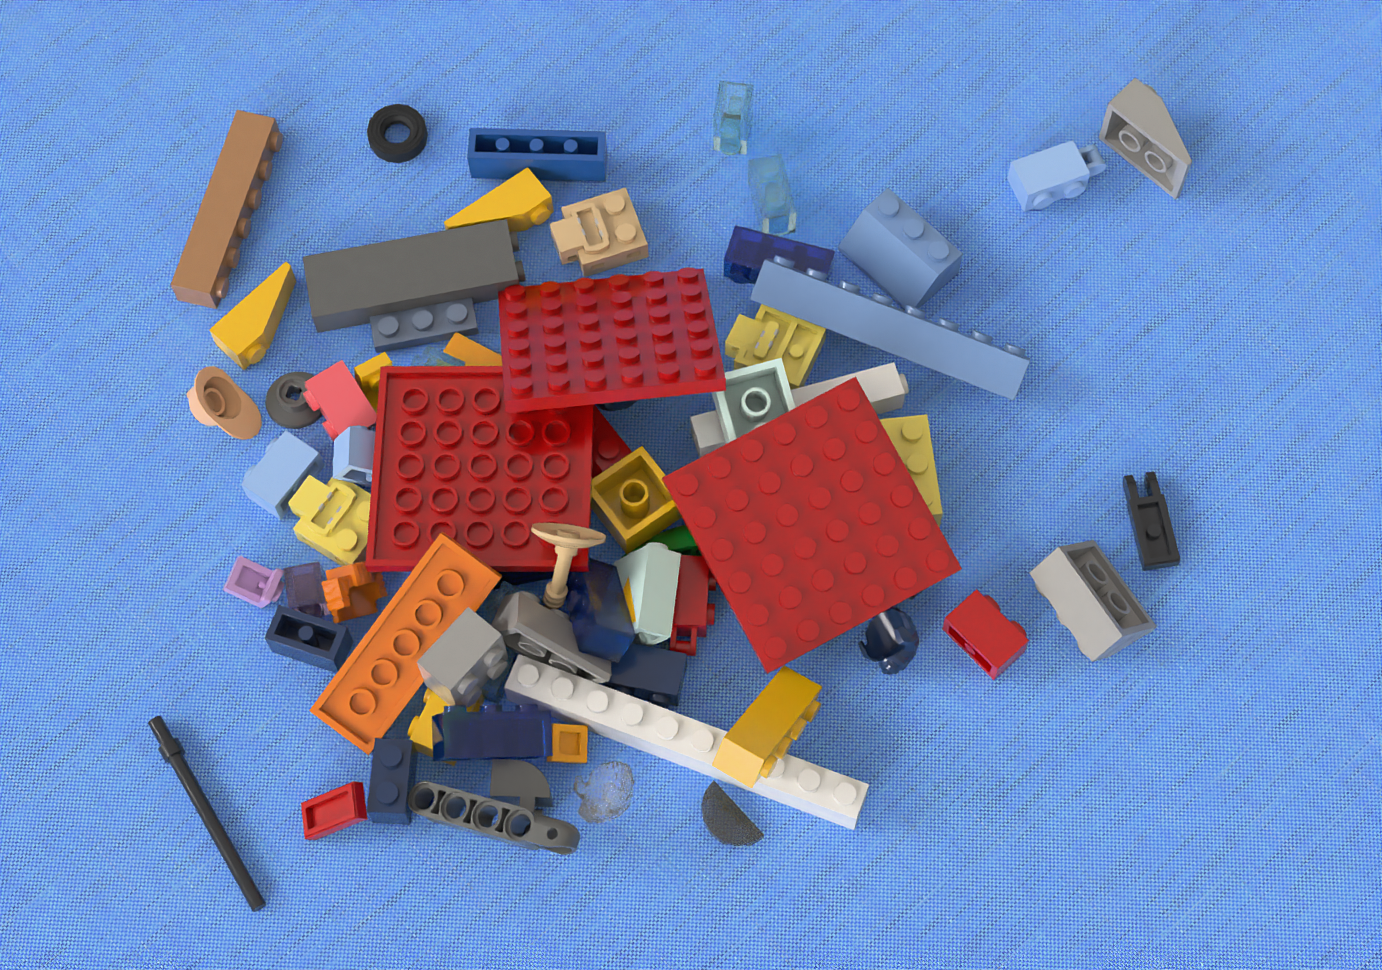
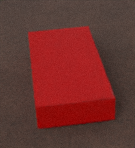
[301,781,367,840]

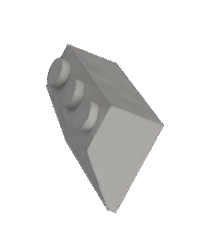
[1029,540,1157,662]
[491,591,611,684]

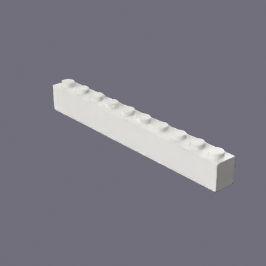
[504,654,869,830]

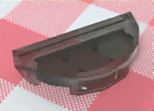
[701,780,764,846]

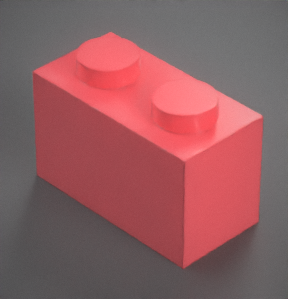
[303,360,377,441]

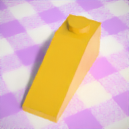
[444,167,554,232]
[209,262,296,370]

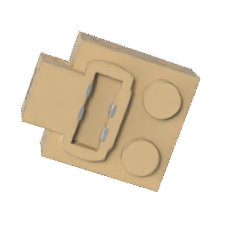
[550,187,649,277]

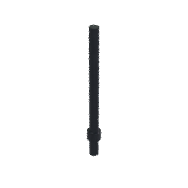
[148,716,266,912]

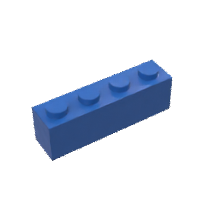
[467,128,607,182]

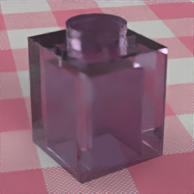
[283,562,331,619]

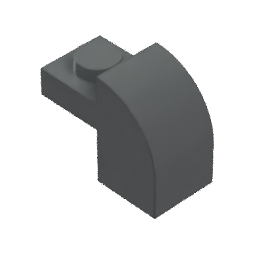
[490,759,553,835]

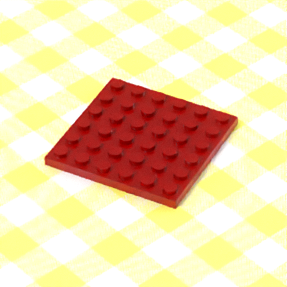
[498,267,726,413]
[365,366,595,572]
[662,376,962,674]

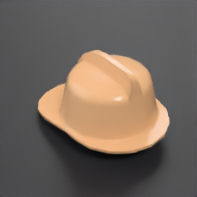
[186,366,262,440]

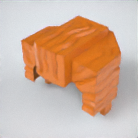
[321,561,388,623]

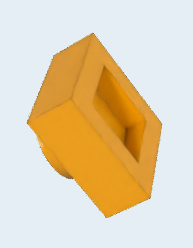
[547,723,588,764]

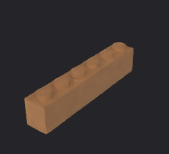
[170,110,283,309]

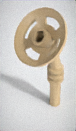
[531,523,606,610]

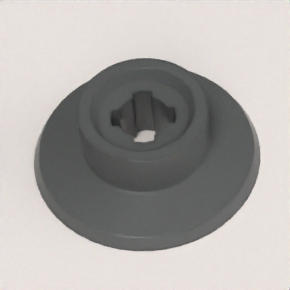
[265,372,323,429]

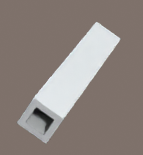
[690,362,909,458]

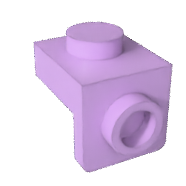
[223,556,285,608]

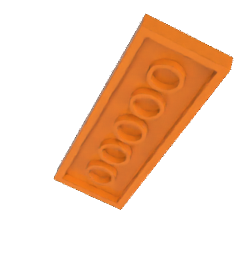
[309,532,502,755]

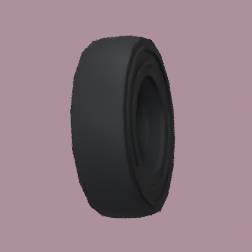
[367,104,428,163]

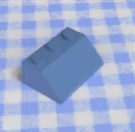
[838,188,963,310]

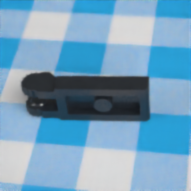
[1123,471,1180,571]

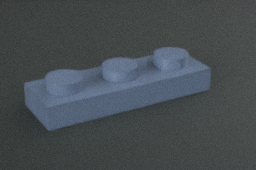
[370,297,479,353]

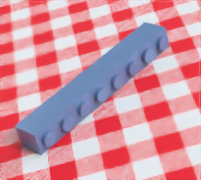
[750,255,1030,400]

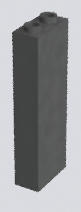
[303,219,526,333]

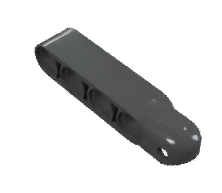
[408,781,580,855]

